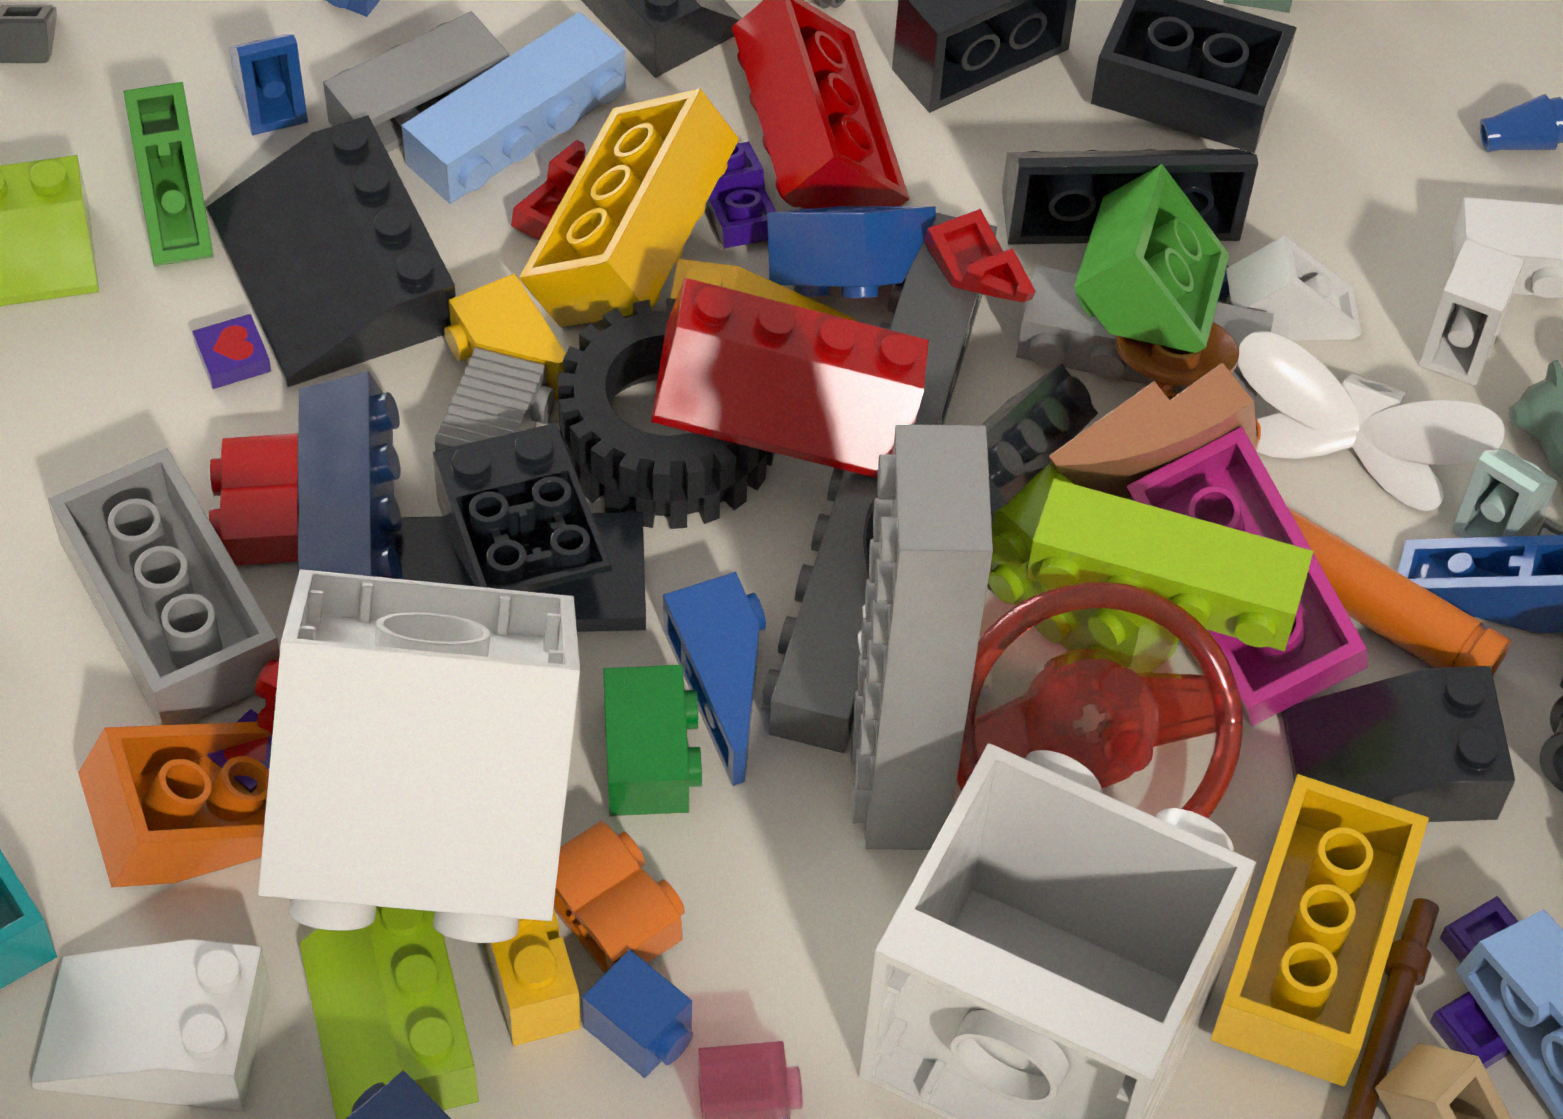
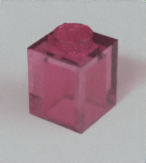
[698,1041,803,1119]

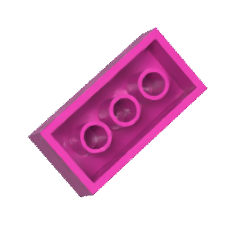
[1126,427,1368,726]

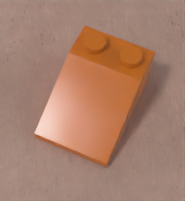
[78,722,273,888]

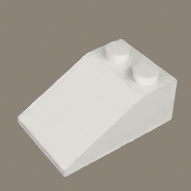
[31,939,270,1112]

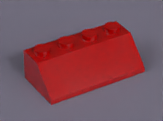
[732,0,910,209]
[651,278,929,478]

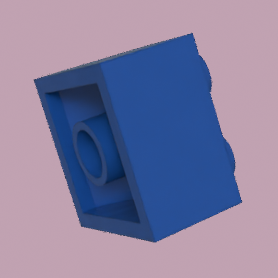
[767,206,936,298]

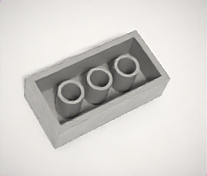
[48,448,280,725]

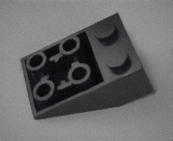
[433,423,612,592]

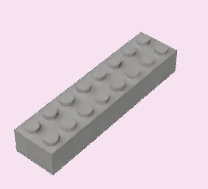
[851,424,993,850]

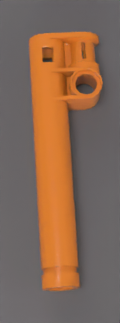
[1156,381,1512,676]

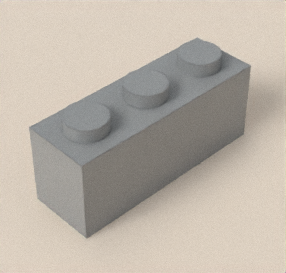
[323,11,509,153]

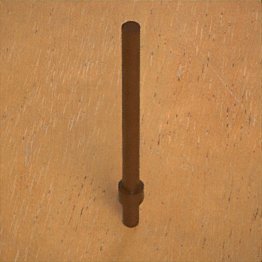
[1342,898,1439,1119]

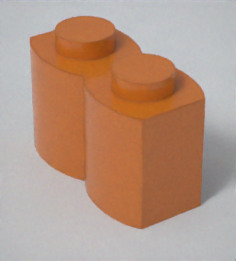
[554,820,685,974]

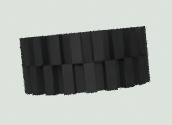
[558,298,775,529]

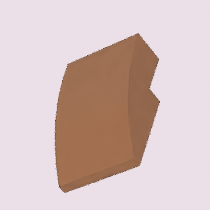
[1049,363,1257,500]

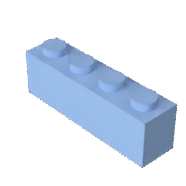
[402,12,626,204]

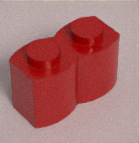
[209,433,298,566]

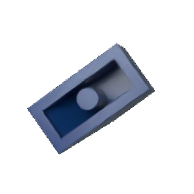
[229,34,308,136]

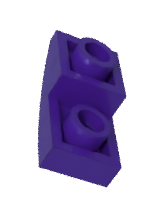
[706,141,777,249]

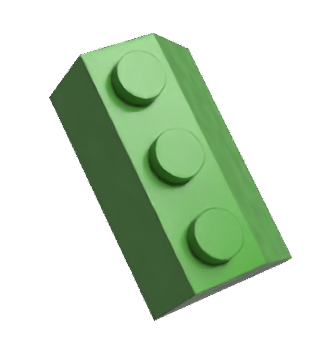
[1074,164,1230,353]

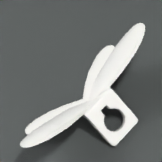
[1238,331,1505,511]

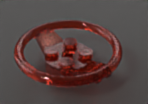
[957,582,1243,819]

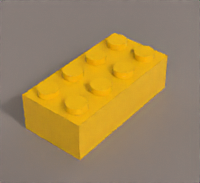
[519,88,739,327]
[1210,774,1429,1087]

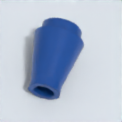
[1480,94,1563,153]

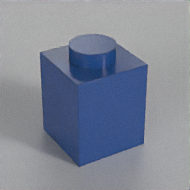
[582,950,693,1078]

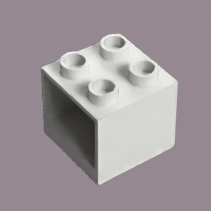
[258,569,580,943]
[859,743,1256,1119]

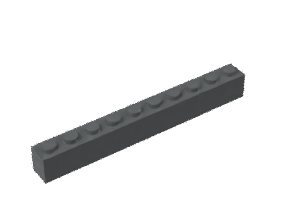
[760,213,997,754]

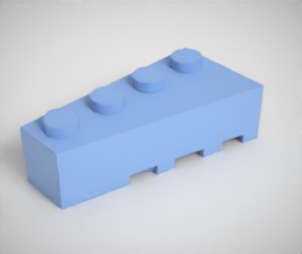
[1455,909,1563,1119]

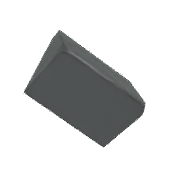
[0,5,57,63]

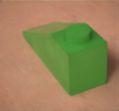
[123,82,214,267]

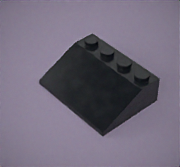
[206,115,456,387]

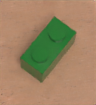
[603,665,702,816]

